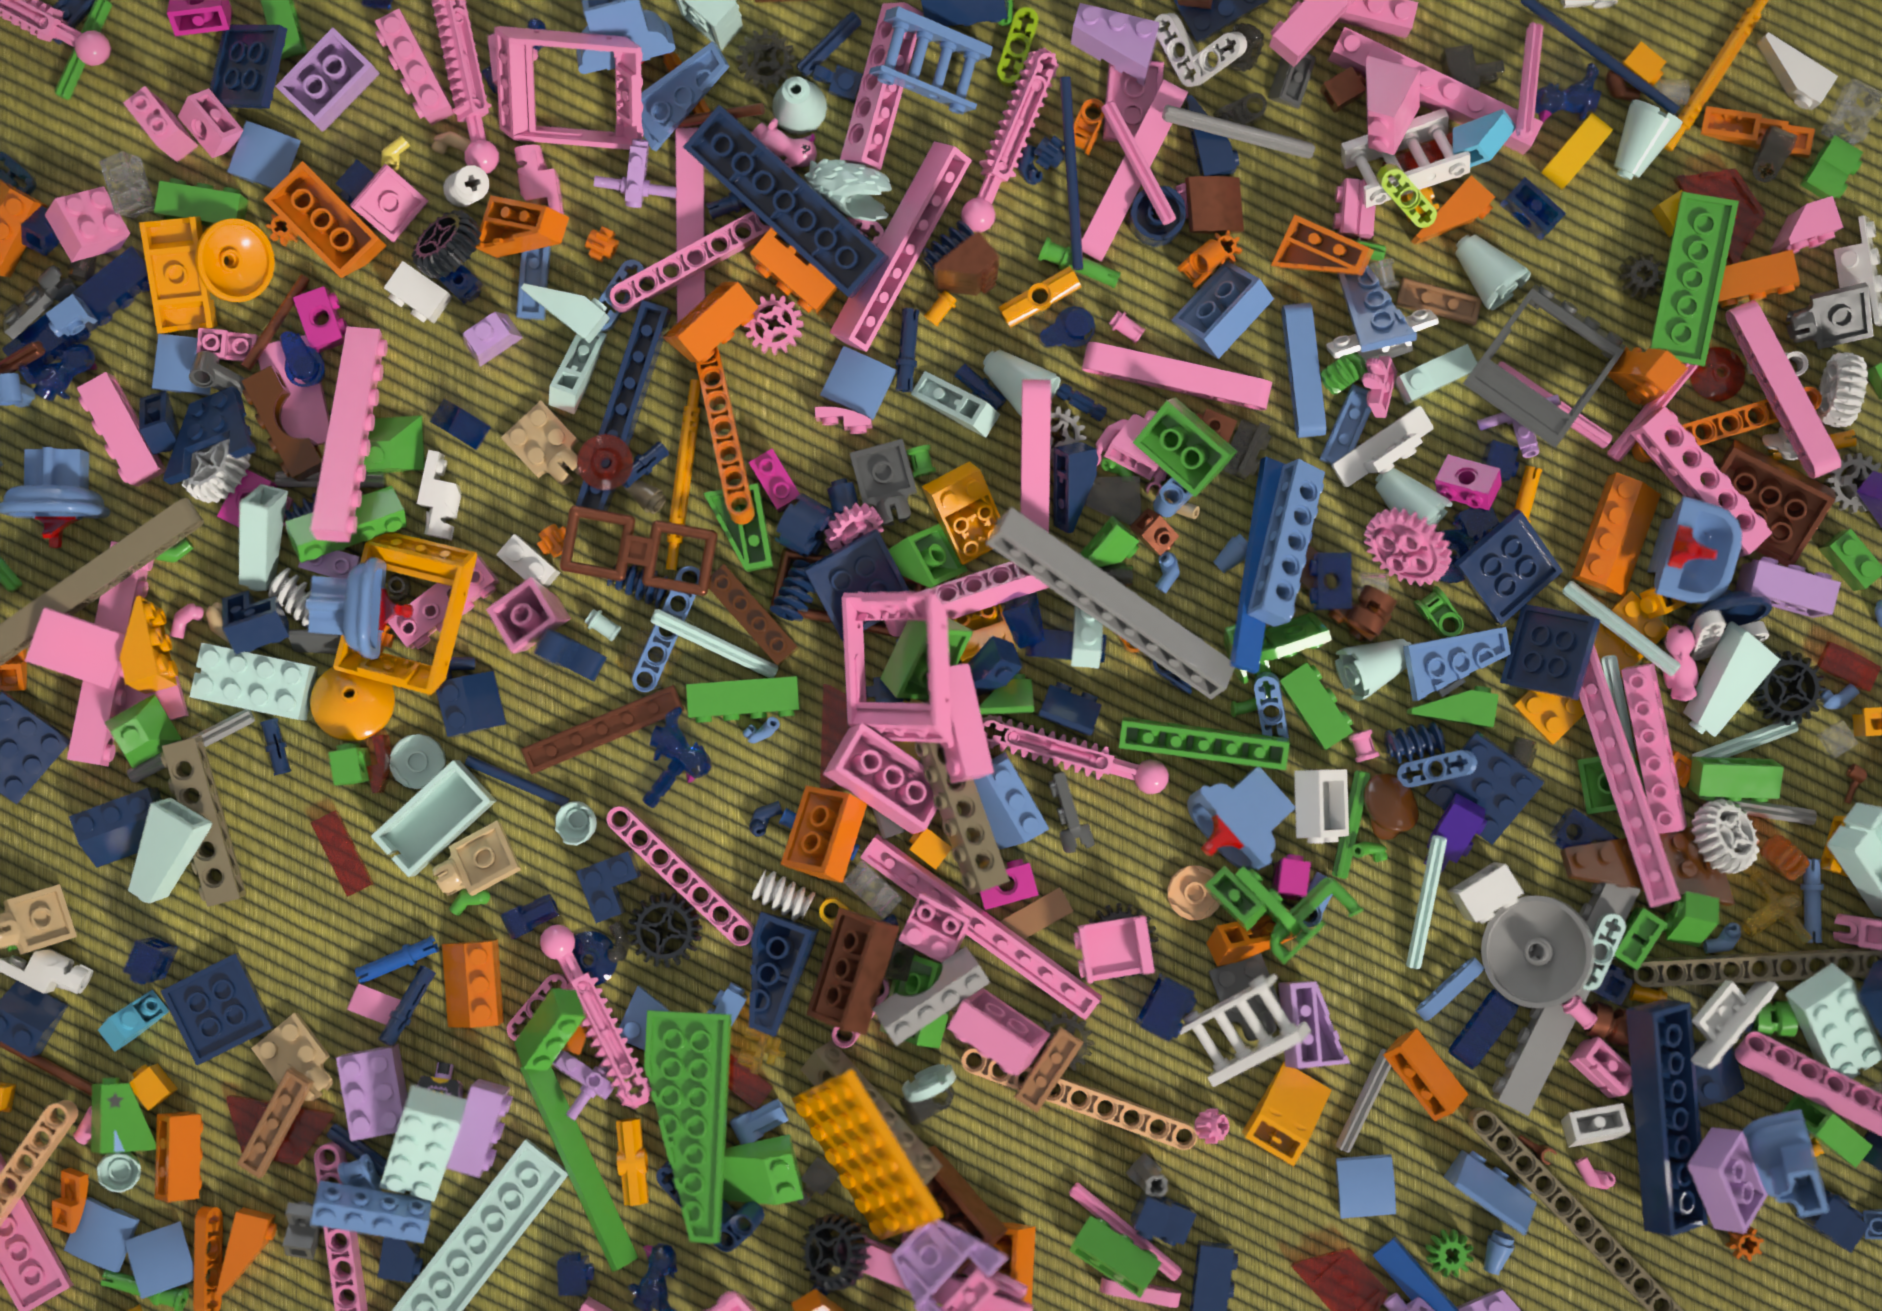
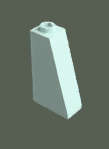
[239,484,288,591]
[1683,621,1780,737]
[128,798,212,904]

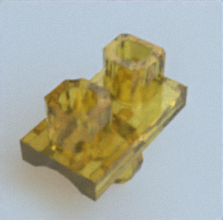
[737,1023,786,1074]

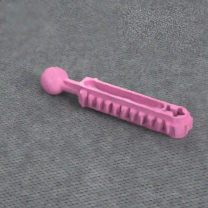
[0,0,111,66]
[432,0,499,174]
[961,48,1059,233]
[982,714,1169,794]
[540,925,652,1109]

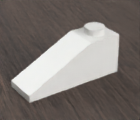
[1757,32,1838,111]

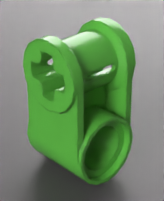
[1413,586,1464,638]

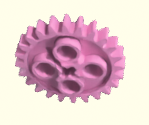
[1364,507,1452,586]

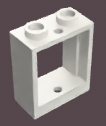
[1294,769,1349,843]

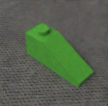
[1406,686,1499,728]

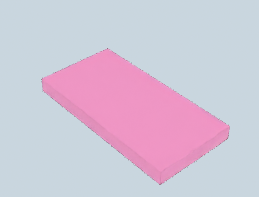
[258,335,330,445]

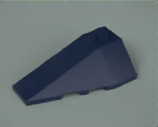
[749,912,819,1037]

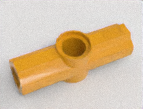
[998,266,1082,328]
[616,1118,649,1206]

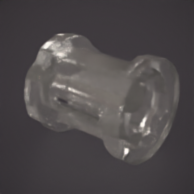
[1370,258,1400,291]

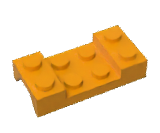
[139,216,218,334]

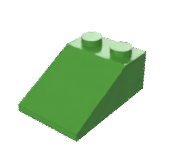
[723,1134,803,1205]

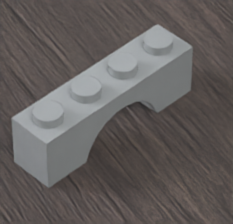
[872,946,990,1046]

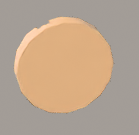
[1167,865,1220,920]

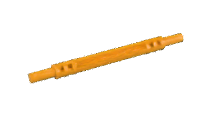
[1664,0,1768,151]
[666,379,701,571]

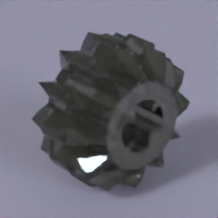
[1223,23,1264,72]
[1616,252,1665,300]

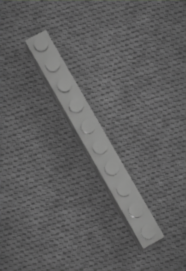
[986,507,1235,699]
[1492,882,1640,1116]

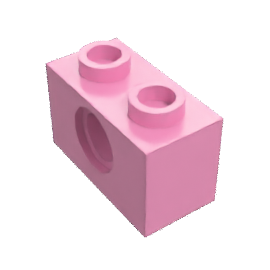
[178,88,243,158]

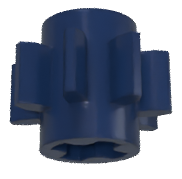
[1034,135,1065,170]

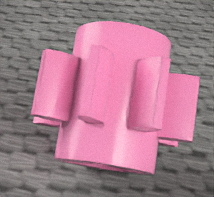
[1194,1109,1229,1144]

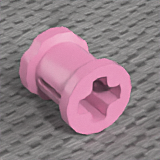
[1348,729,1380,762]

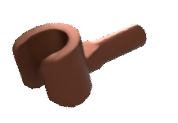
[1844,764,1867,804]
[1517,1134,1557,1165]

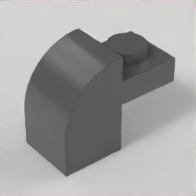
[283,1201,321,1260]

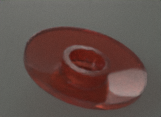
[1690,347,1745,401]
[577,434,633,490]

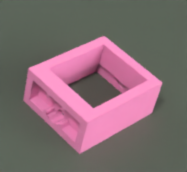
[123,86,199,162]

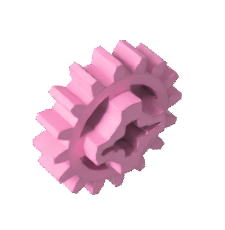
[744,294,804,355]
[824,503,884,552]

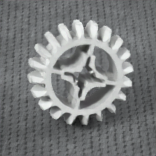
[1818,352,1868,428]
[182,439,251,504]
[1691,798,1760,874]

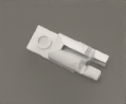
[417,450,461,540]
[0,949,93,994]

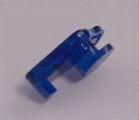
[1039,306,1095,348]
[280,331,325,387]

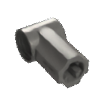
[189,351,245,395]
[1125,1152,1168,1198]

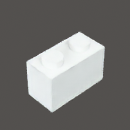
[384,261,453,323]
[496,534,561,589]
[1561,1103,1631,1148]

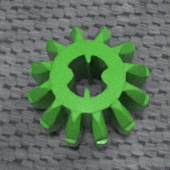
[1320,351,1368,394]
[1426,1229,1474,1278]

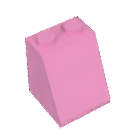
[1366,56,1420,155]
[486,577,571,654]

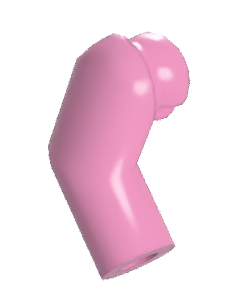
[170,603,204,639]
[1575,1157,1616,1189]

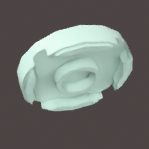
[390,734,446,789]
[902,1064,956,1102]

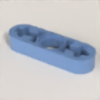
[598,260,644,332]
[1254,672,1289,738]
[1397,750,1477,787]
[1415,957,1484,1021]

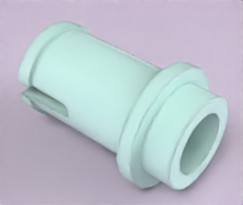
[584,609,622,642]

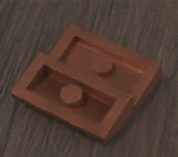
[1185,176,1244,234]

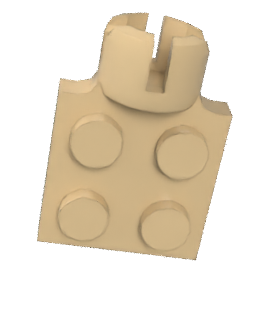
[501,400,584,485]
[433,820,521,896]
[0,884,77,955]
[251,1013,333,1101]

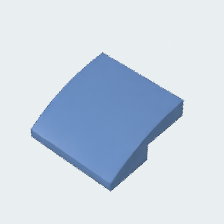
[227,121,301,189]
[152,334,211,396]
[820,346,896,420]
[1335,1154,1396,1218]
[64,1198,140,1272]
[124,1222,194,1299]

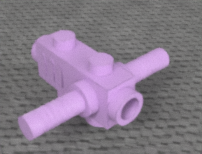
[594,139,677,208]
[1477,394,1561,458]
[552,1050,614,1121]

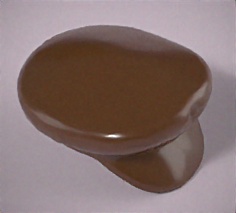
[1364,773,1419,840]

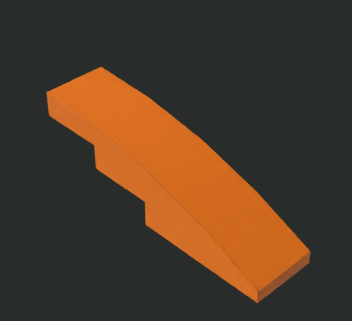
[1701,106,1815,158]

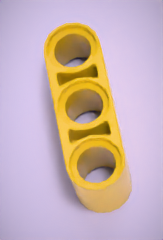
[1541,112,1613,190]

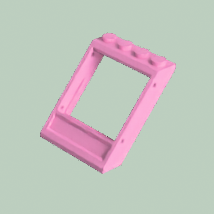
[495,26,644,150]
[842,591,952,743]

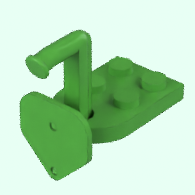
[1224,612,1331,717]
[1235,866,1364,964]

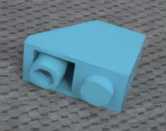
[1453,109,1516,168]
[98,989,169,1052]

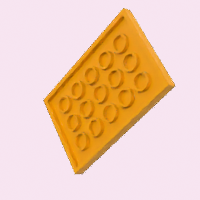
[792,1069,943,1241]

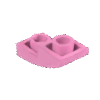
[196,328,259,362]
[815,407,872,434]
[347,984,401,1025]

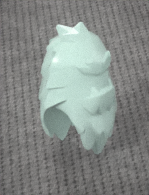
[804,159,892,221]

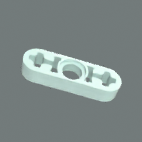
[1583,913,1626,990]

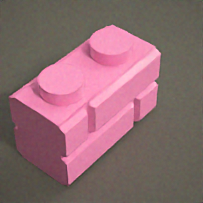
[1333,178,1376,241]
[1569,1037,1632,1098]

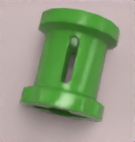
[906,445,936,478]

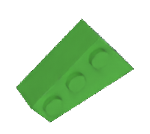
[703,483,774,572]

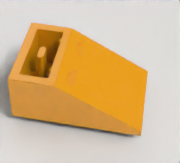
[922,461,1000,565]
[119,596,178,694]
[953,604,1015,665]
[1241,1061,1332,1166]

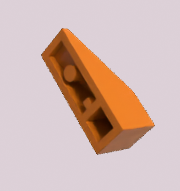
[1411,175,1495,245]
[1206,911,1296,967]
[216,1207,277,1296]

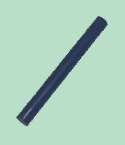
[464,755,570,806]

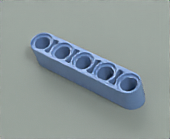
[1282,302,1326,438]
[631,566,700,692]

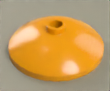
[195,219,275,302]
[310,666,395,741]

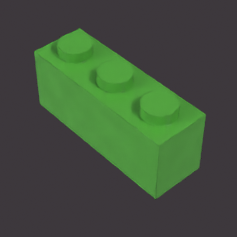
[154,178,248,227]
[1279,662,1353,750]
[1689,757,1784,802]
[514,988,586,1071]
[1069,1215,1162,1298]

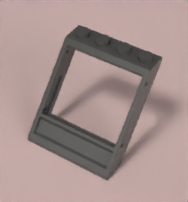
[1463,284,1626,448]

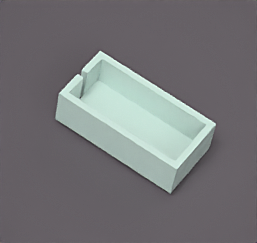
[189,643,318,720]
[371,760,497,877]
[1827,803,1882,917]
[1786,963,1882,1079]
[379,1085,467,1202]

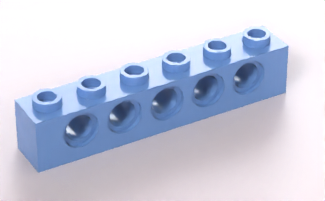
[1247,459,1325,627]

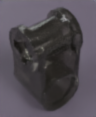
[1213,92,1267,139]
[1752,125,1798,182]
[899,1085,954,1126]

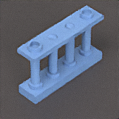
[869,6,993,114]

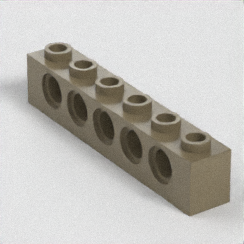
[161,735,247,907]
[914,742,1010,895]
[801,1040,942,1185]

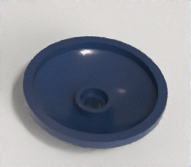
[1686,590,1772,632]

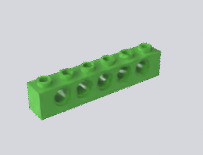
[1119,717,1290,770]

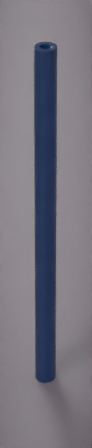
[1520,0,1680,115]
[1060,76,1084,270]

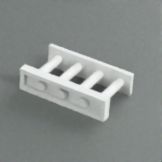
[1341,108,1470,208]
[1177,973,1311,1087]

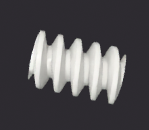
[443,165,489,207]
[268,568,311,628]
[752,870,815,921]

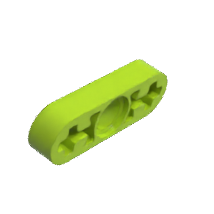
[997,7,1038,86]
[1377,164,1437,228]

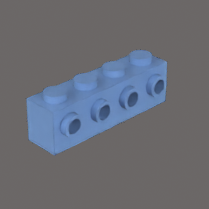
[310,1180,432,1243]

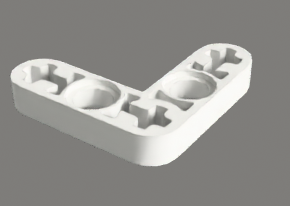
[1155,13,1247,87]
[1690,610,1769,660]

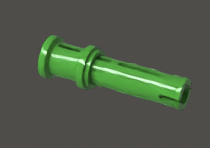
[1038,237,1121,288]
[101,1269,189,1311]

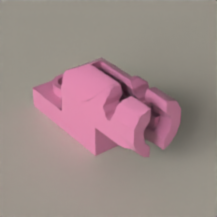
[514,145,564,214]
[1833,913,1882,950]

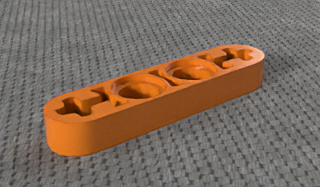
[193,1206,223,1311]

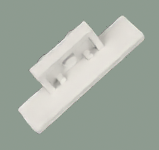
[1834,215,1882,326]
[1326,309,1439,364]
[1332,406,1434,487]
[1691,980,1779,1069]

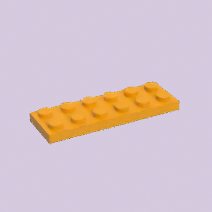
[1512,590,1669,745]

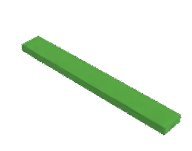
[520,1066,638,1272]

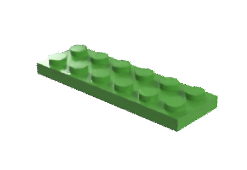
[1650,192,1739,367]

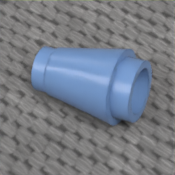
[1213,533,1248,573]
[1483,1230,1515,1275]

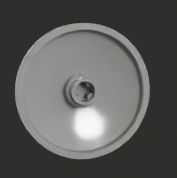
[1481,896,1595,1008]

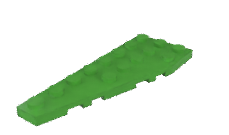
[644,1010,732,1243]

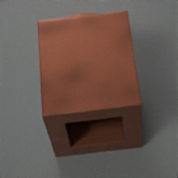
[1320,66,1366,113]

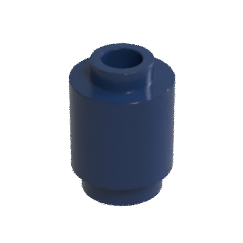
[827,478,859,515]

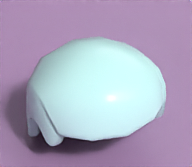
[555,801,597,846]
[96,1152,141,1193]

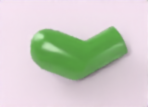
[1100,457,1137,487]
[155,538,194,563]
[1351,841,1388,863]
[449,889,490,916]

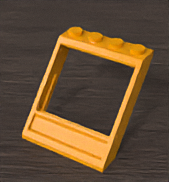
[333,532,477,695]

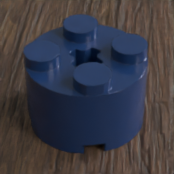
[1128,186,1186,248]
[775,493,836,558]

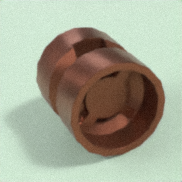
[1347,585,1397,636]
[1584,1001,1629,1047]

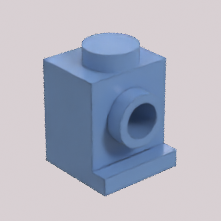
[46,294,98,337]
[707,982,748,1027]

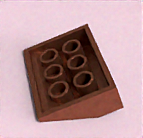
[1718,439,1836,567]

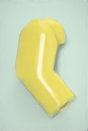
[381,135,410,172]

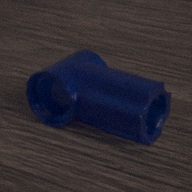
[500,894,560,940]

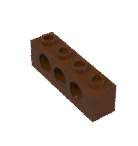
[709,564,799,666]

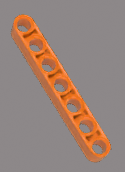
[696,346,754,524]
[1632,387,1822,463]

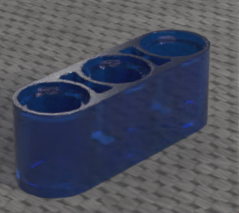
[1025,628,1107,663]
[1448,988,1519,1070]

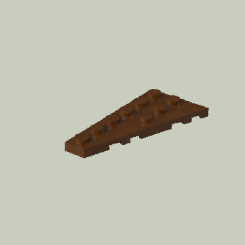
[1560,827,1735,906]

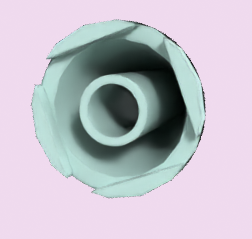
[772,77,827,135]
[1614,100,1683,180]
[1455,235,1531,310]
[983,350,1061,417]
[1375,468,1452,525]
[1335,639,1411,701]

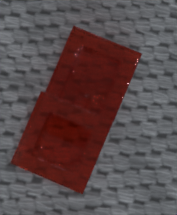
[1817,641,1881,692]
[367,735,391,794]

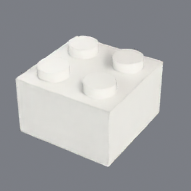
[1447,862,1524,924]

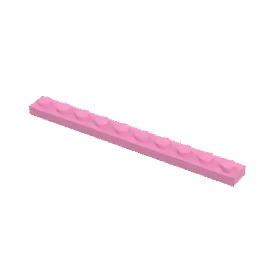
[1579,645,1680,908]
[860,834,1102,1020]

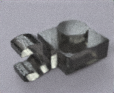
[796,1156,840,1207]

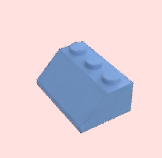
[1172,260,1274,359]
[974,752,1049,850]
[1443,1150,1537,1235]

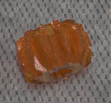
[1760,834,1810,881]

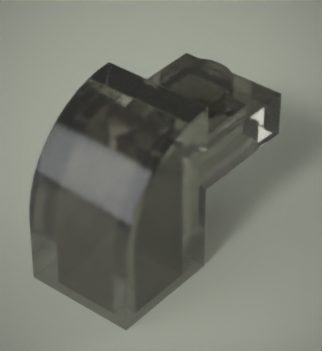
[1440,44,1505,90]

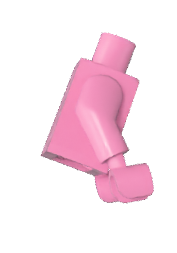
[1095,410,1168,496]

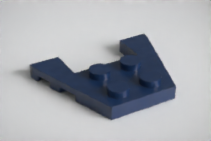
[163,386,256,485]

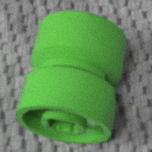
[1748,1001,1798,1037]

